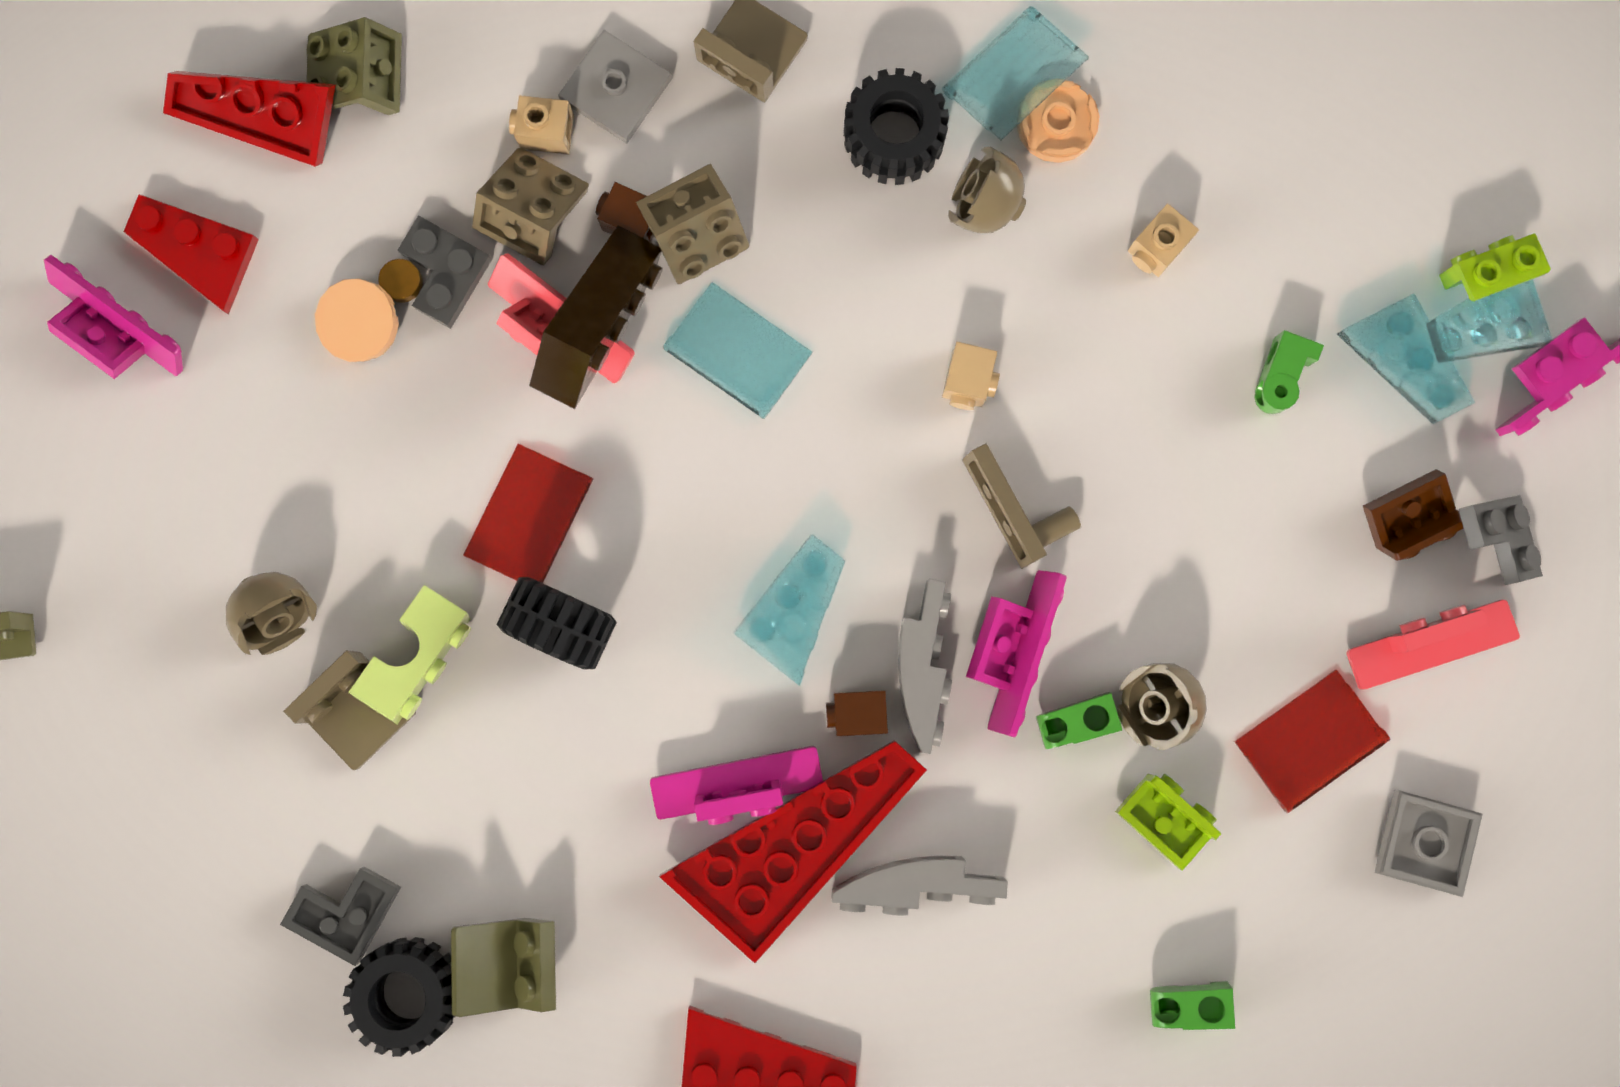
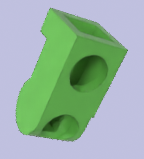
[1254,330,1324,414]
[1036,692,1122,749]
[1150,981,1235,1030]

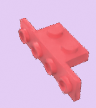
[488,253,635,383]
[1346,600,1520,690]

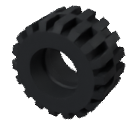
[843,68,949,185]
[496,577,617,670]
[343,937,456,1057]

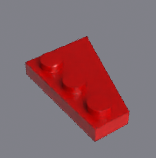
[123,194,259,315]

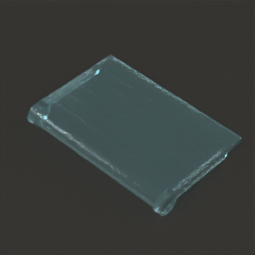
[942,6,1089,141]
[663,282,813,419]

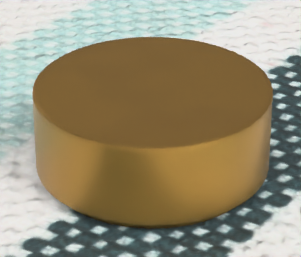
[378,259,423,303]

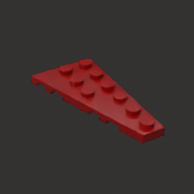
[659,740,927,963]

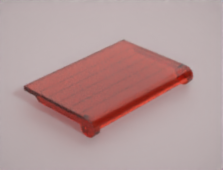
[463,444,594,583]
[1234,670,1390,814]

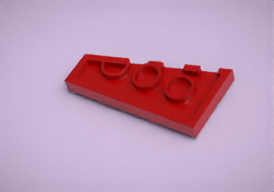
[163,71,336,167]
[682,1005,857,1087]

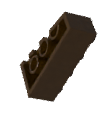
[529,225,663,409]

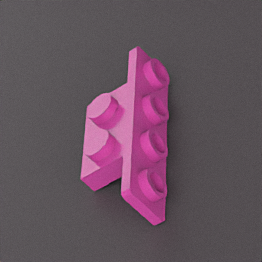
[44,255,183,379]
[1495,317,1620,436]
[966,570,1067,737]
[650,746,823,825]

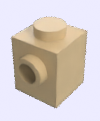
[509,95,574,154]
[1128,203,1199,277]
[942,342,1000,410]

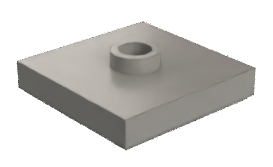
[558,30,672,144]
[1375,790,1483,897]

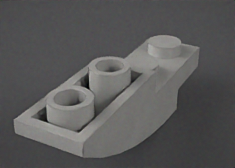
[898,579,952,754]
[831,855,1008,916]

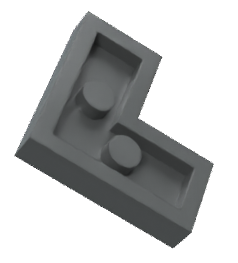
[398,215,492,329]
[1459,495,1543,585]
[280,867,401,966]

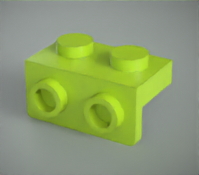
[1439,233,1551,302]
[1115,774,1221,871]

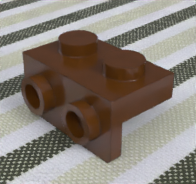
[1363,469,1464,561]

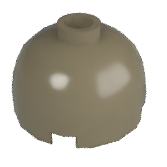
[948,147,1026,233]
[226,572,317,655]
[1118,663,1207,750]

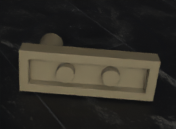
[962,443,1081,569]

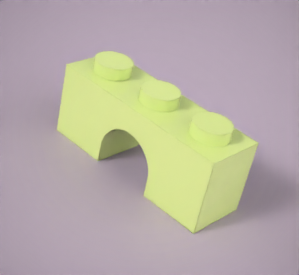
[349,585,471,725]

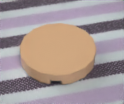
[1016,79,1100,163]
[315,279,399,362]

